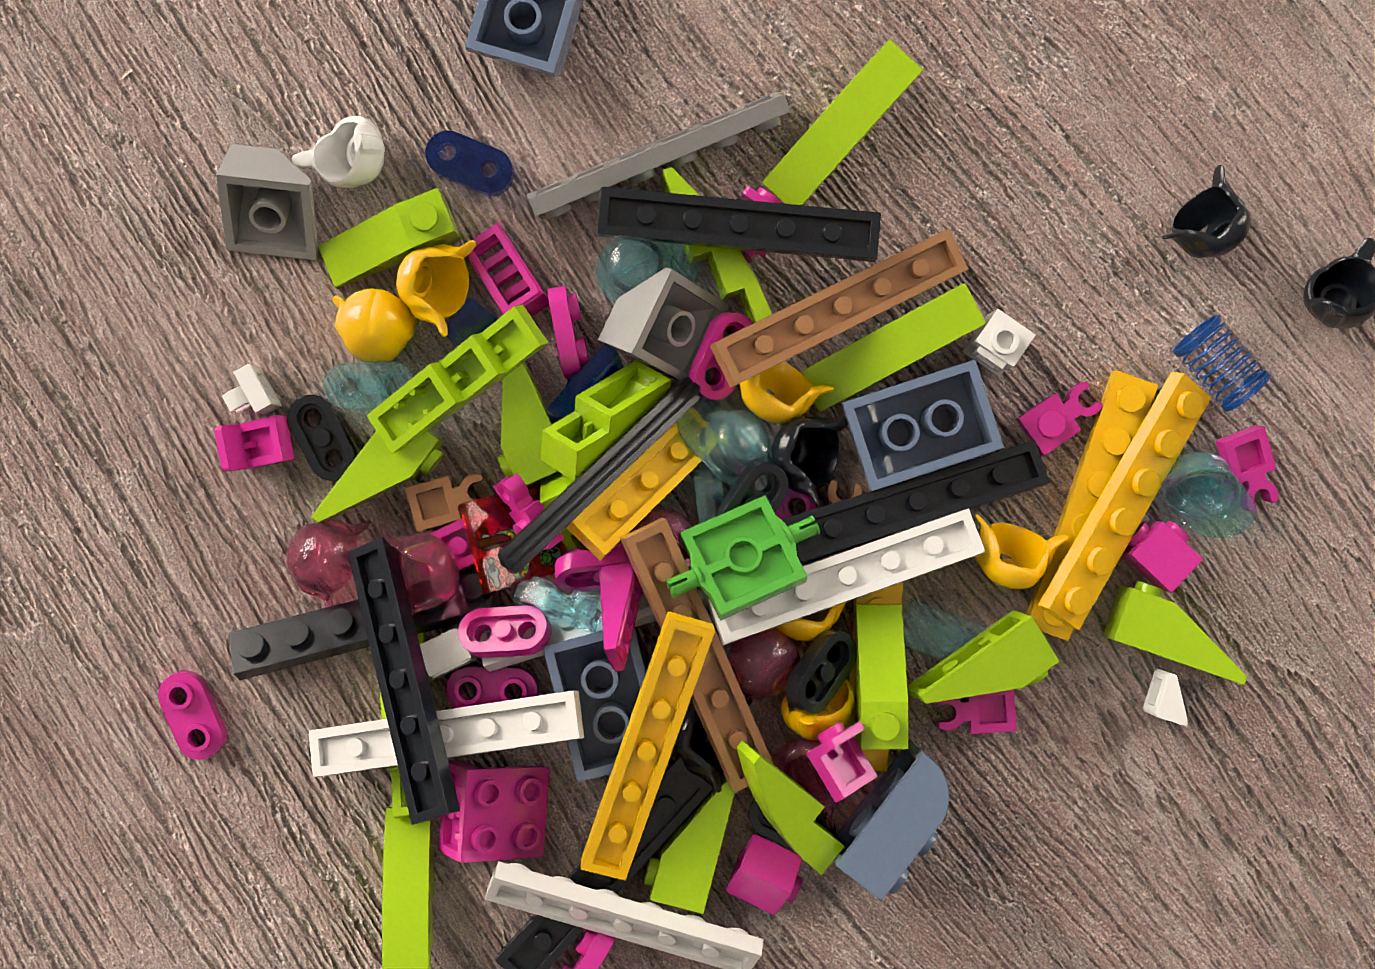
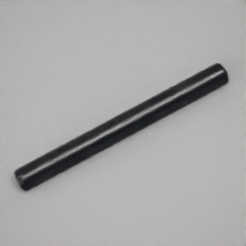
[497,377,702,574]

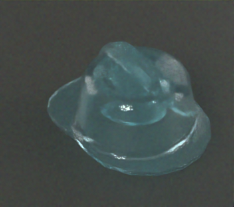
[595,238,702,303]
[676,397,770,486]
[1160,446,1256,538]

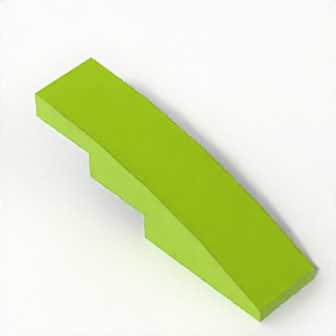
[762,39,924,205]
[660,167,772,324]
[800,283,986,413]
[366,304,549,454]
[382,807,435,969]

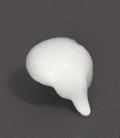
[292,116,385,188]

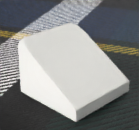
[420,628,477,678]
[1143,668,1188,726]

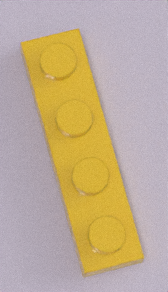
[567,407,724,561]

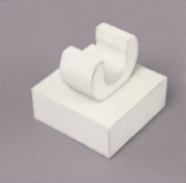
[222,363,282,415]

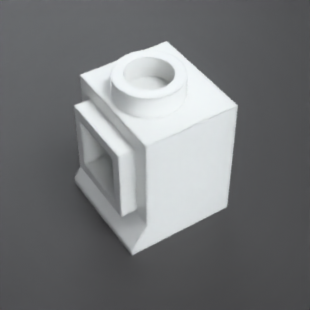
[962,309,1036,377]

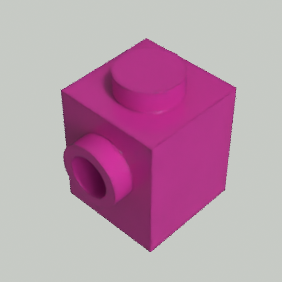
[1122,521,1203,593]
[725,833,803,915]

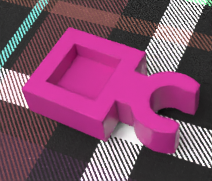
[1015,382,1103,456]
[1215,425,1278,511]
[493,474,564,550]
[935,690,1017,734]

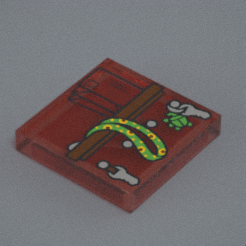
[459,483,565,594]

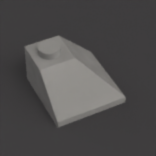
[216,144,318,260]
[598,267,729,381]

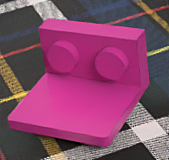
[438,760,549,863]

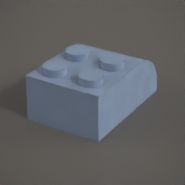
[465,0,584,77]
[841,360,1004,491]
[543,626,647,782]
[834,739,949,901]

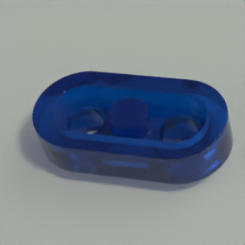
[425,131,515,196]

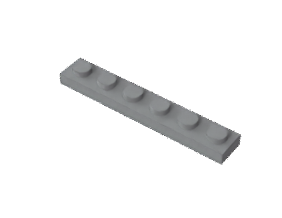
[527,92,791,219]

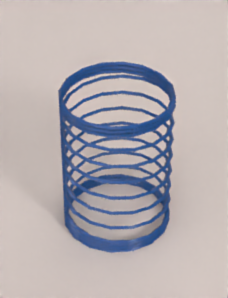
[1172,315,1271,412]

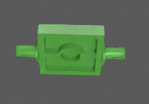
[666,495,820,621]

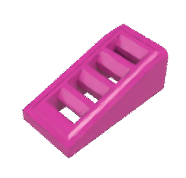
[467,222,549,317]
[599,562,643,672]

